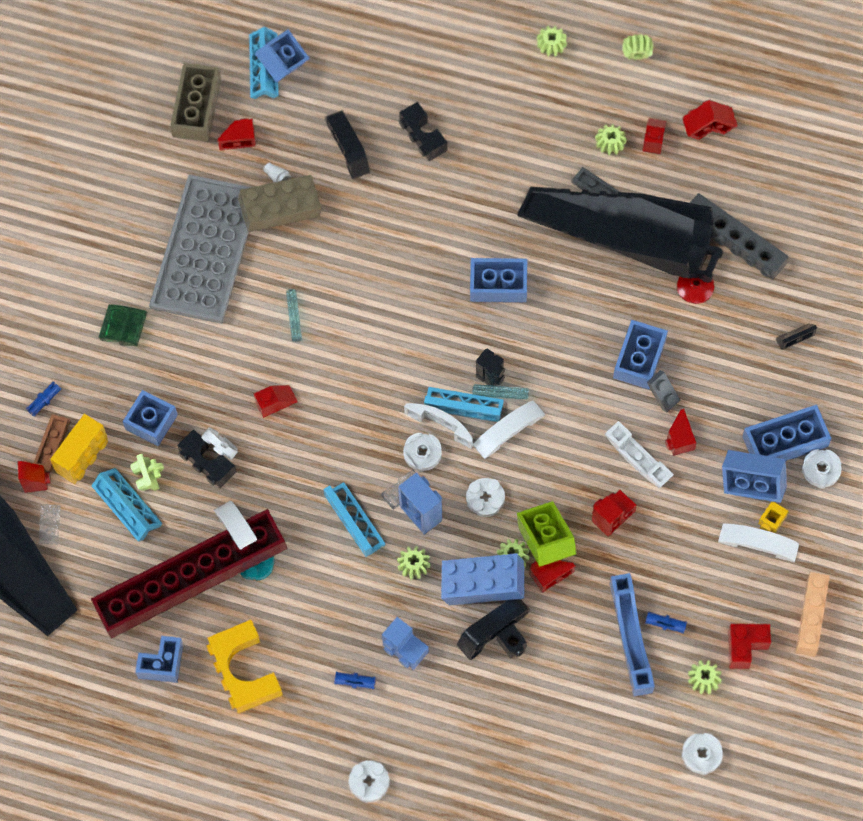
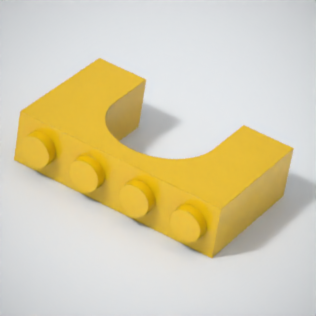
[206,619,283,714]

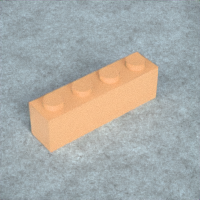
[795,572,830,657]

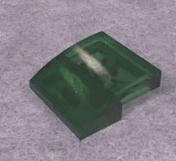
[98,304,147,346]

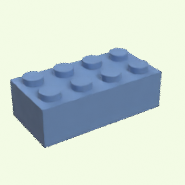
[742,405,831,461]
[441,554,524,605]

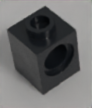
[497,624,527,659]

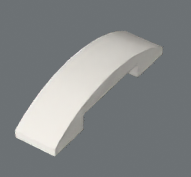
[473,400,545,459]
[404,403,473,449]
[605,421,674,488]
[214,500,257,550]
[718,524,799,563]

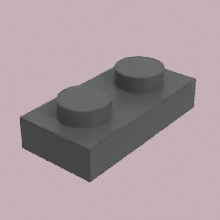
[647,370,680,412]

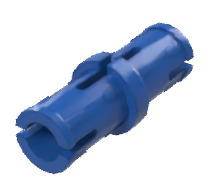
[26,381,61,417]
[645,611,687,634]
[334,672,376,690]

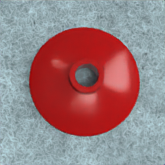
[677,277,714,304]

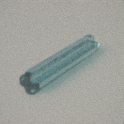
[286,289,302,342]
[472,384,529,399]

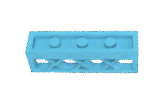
[249,27,279,99]
[424,387,504,422]
[92,468,162,542]
[323,482,385,557]

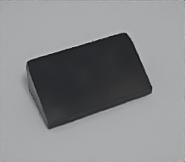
[776,324,817,350]

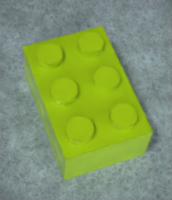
[517,501,576,567]

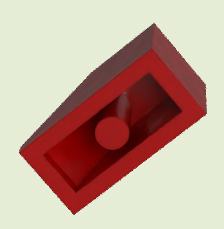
[218,118,256,150]
[642,118,666,154]
[253,385,298,418]
[665,409,697,456]
[17,461,51,493]
[529,560,576,593]

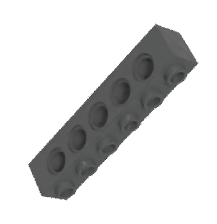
[690,193,789,280]

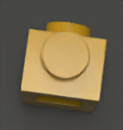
[758,501,789,533]

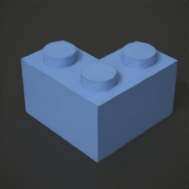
[382,617,429,670]
[135,636,184,683]

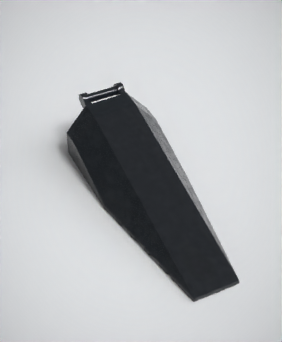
[517,187,723,283]
[0,496,78,637]

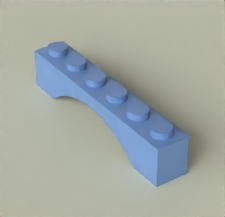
[610,573,655,697]

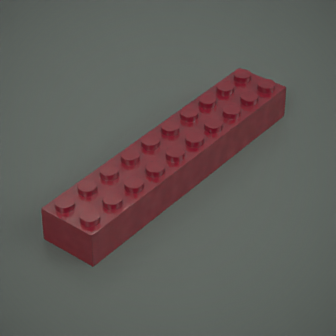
[91,509,288,639]

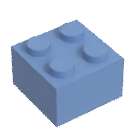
[255,29,310,83]
[123,390,178,446]

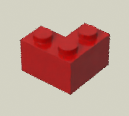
[682,100,738,140]
[592,490,637,537]
[728,624,771,669]

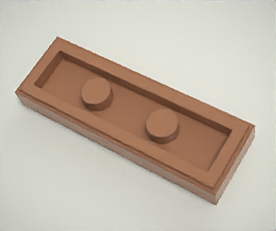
[33,414,71,473]

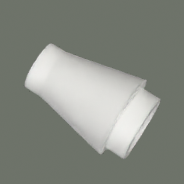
[264,163,291,182]

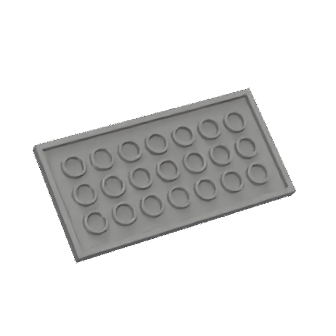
[149,175,251,324]

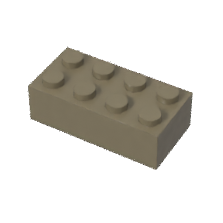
[170,63,221,142]
[238,175,322,232]

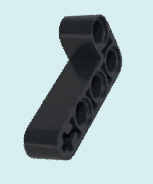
[325,110,370,179]
[456,599,530,660]

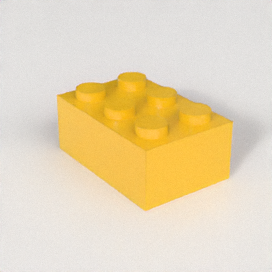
[50,414,108,484]

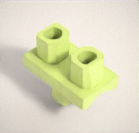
[130,454,164,491]

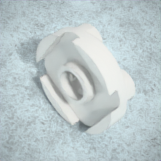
[201,427,238,460]
[403,433,442,472]
[802,449,841,489]
[466,478,505,517]
[682,733,723,775]
[349,761,389,802]

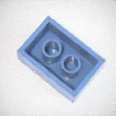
[470,258,527,302]
[613,320,668,390]
[722,450,787,503]
[398,472,443,535]

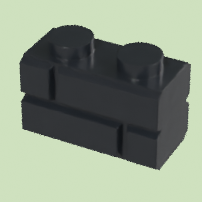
[476,348,506,388]

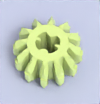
[537,25,567,57]
[623,34,653,60]
[595,124,627,155]
[497,538,530,568]
[397,546,430,580]
[688,660,722,694]

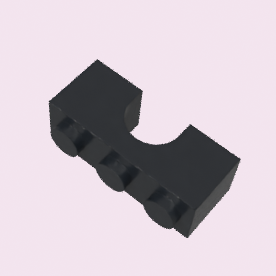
[398,101,448,161]
[177,429,236,488]

